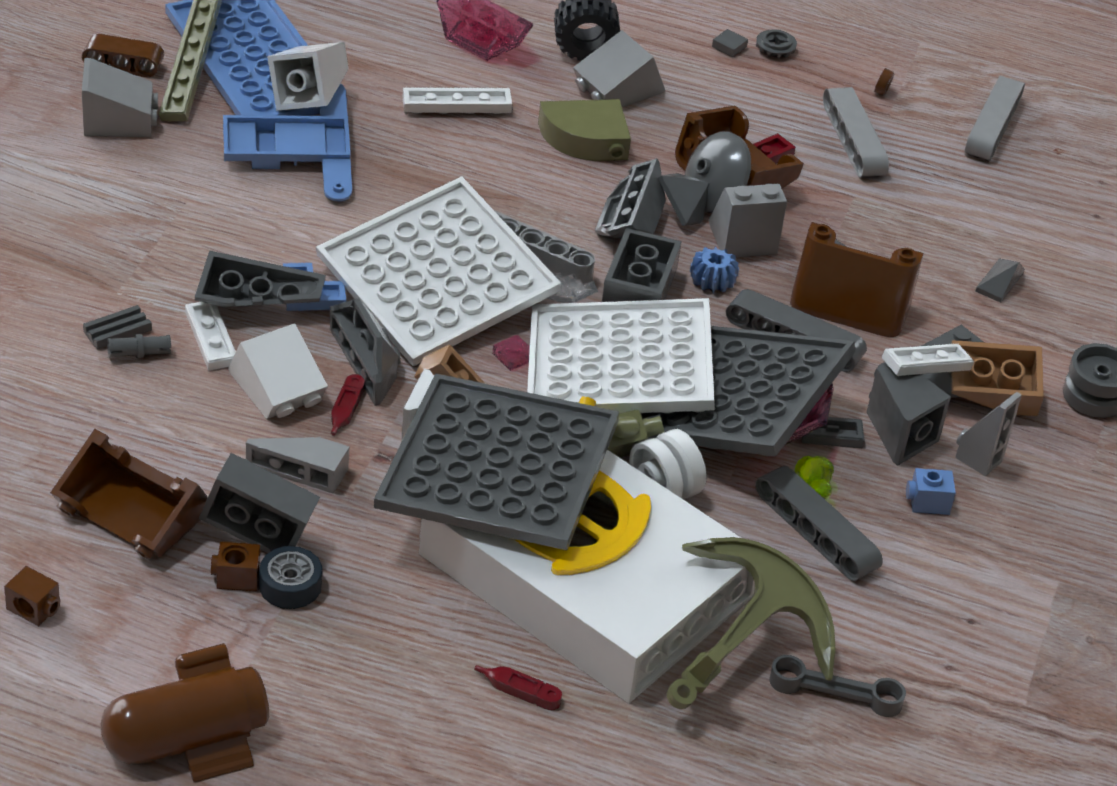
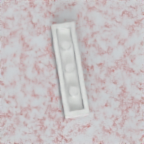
[403,88,512,114]

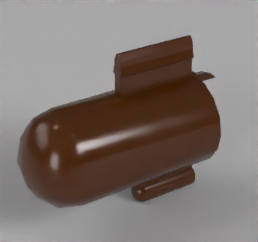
[100,643,270,783]

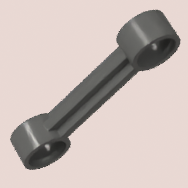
[769,655,906,717]

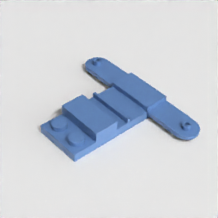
[223,83,352,202]

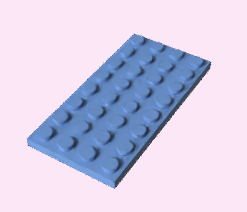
[165,0,347,116]

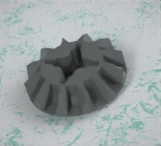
[756,29,797,59]

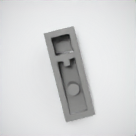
[955,392,1022,476]
[246,437,349,494]

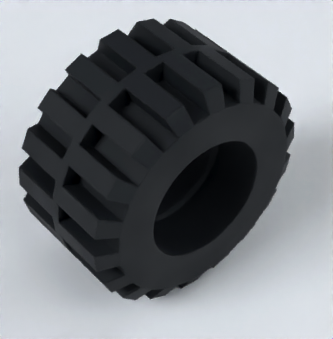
[554,0,620,61]

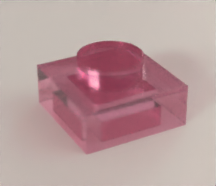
[492,335,530,371]

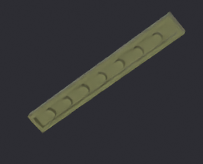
[159,0,222,121]

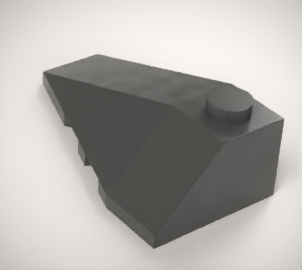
[195,250,326,307]

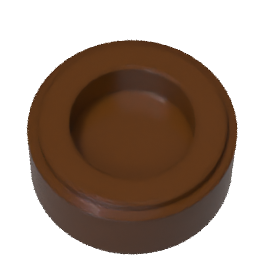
[874,68,894,96]

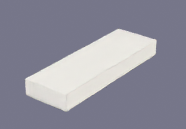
[185,302,236,371]
[882,344,974,376]

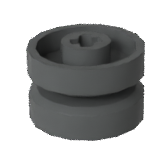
[1062,343,1117,418]

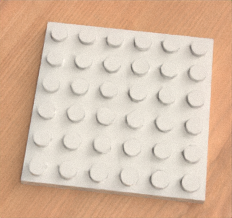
[316,176,561,366]
[527,298,715,413]

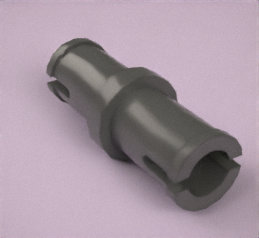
[107,334,171,358]

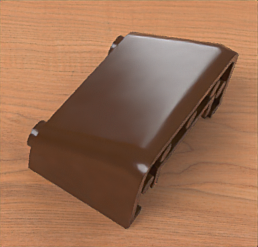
[675,106,804,189]
[790,222,924,337]
[50,429,208,560]

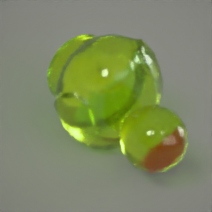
[795,456,835,499]

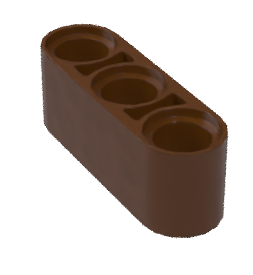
[81,34,165,77]

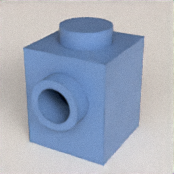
[906,468,956,515]

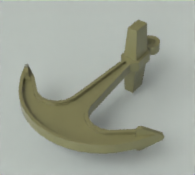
[667,537,836,709]

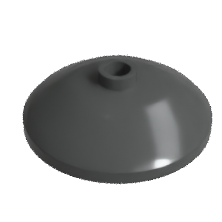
[685,132,751,213]

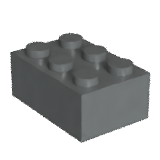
[602,228,682,302]
[199,453,320,553]

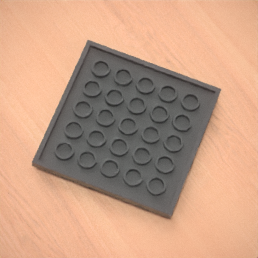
[619,326,856,457]
[374,373,619,550]

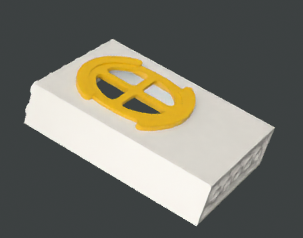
[419,450,755,703]

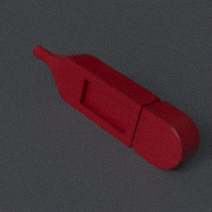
[330,374,365,436]
[474,665,562,710]

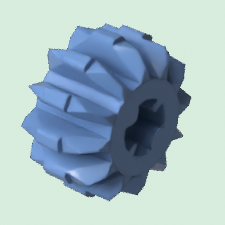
[690,246,739,293]

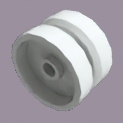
[629,429,707,499]

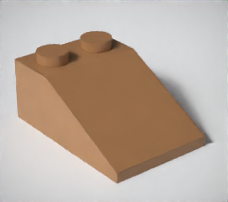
[951,340,1044,416]

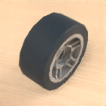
[259,546,322,609]

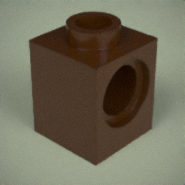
[211,542,260,591]
[4,566,61,627]

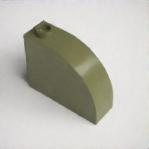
[538,99,631,161]

